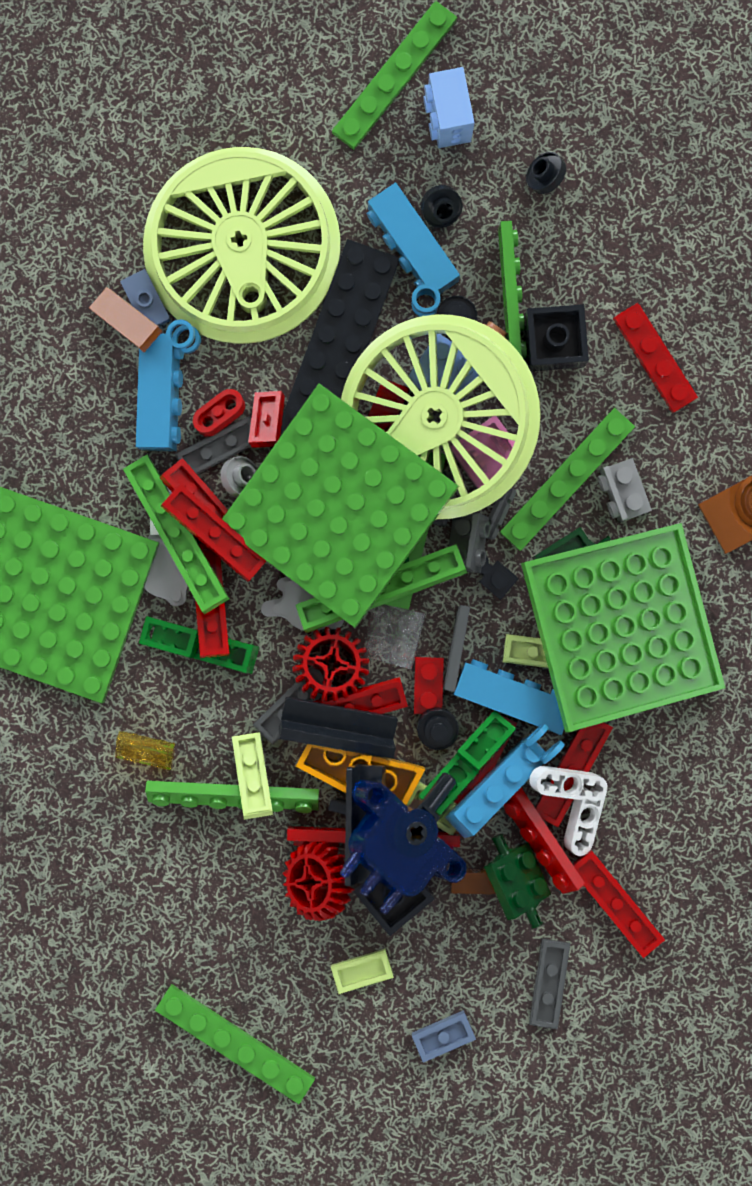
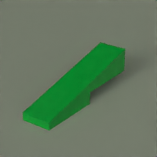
[139,616,259,674]
[418,710,516,820]

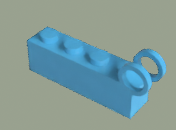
[366,182,460,317]
[136,319,201,451]
[453,659,564,735]
[445,723,565,838]

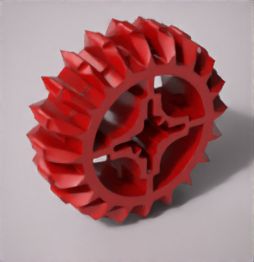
[292,627,369,703]
[282,842,354,921]

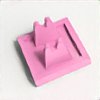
[450,416,515,489]

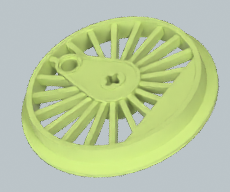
[143,147,340,344]
[341,315,541,519]

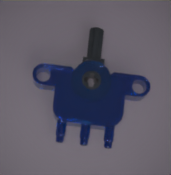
[340,772,467,914]

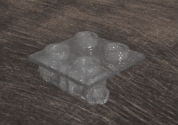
[361,604,426,669]

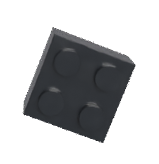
[524,304,589,372]
[353,852,435,936]

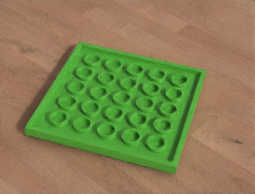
[222,384,460,627]
[0,487,160,703]
[521,523,725,732]

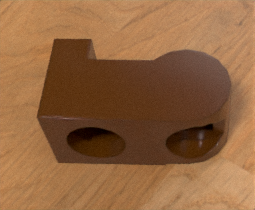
[450,861,496,894]

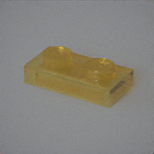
[115,731,175,770]

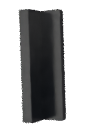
[279,697,398,759]
[345,764,386,887]

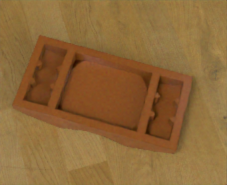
[698,475,752,554]

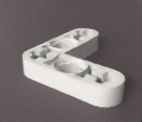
[529,766,607,856]

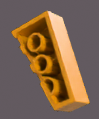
[296,744,425,817]

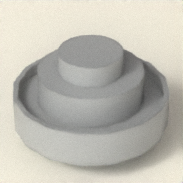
[221,456,258,498]

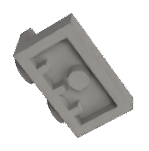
[597,458,652,523]

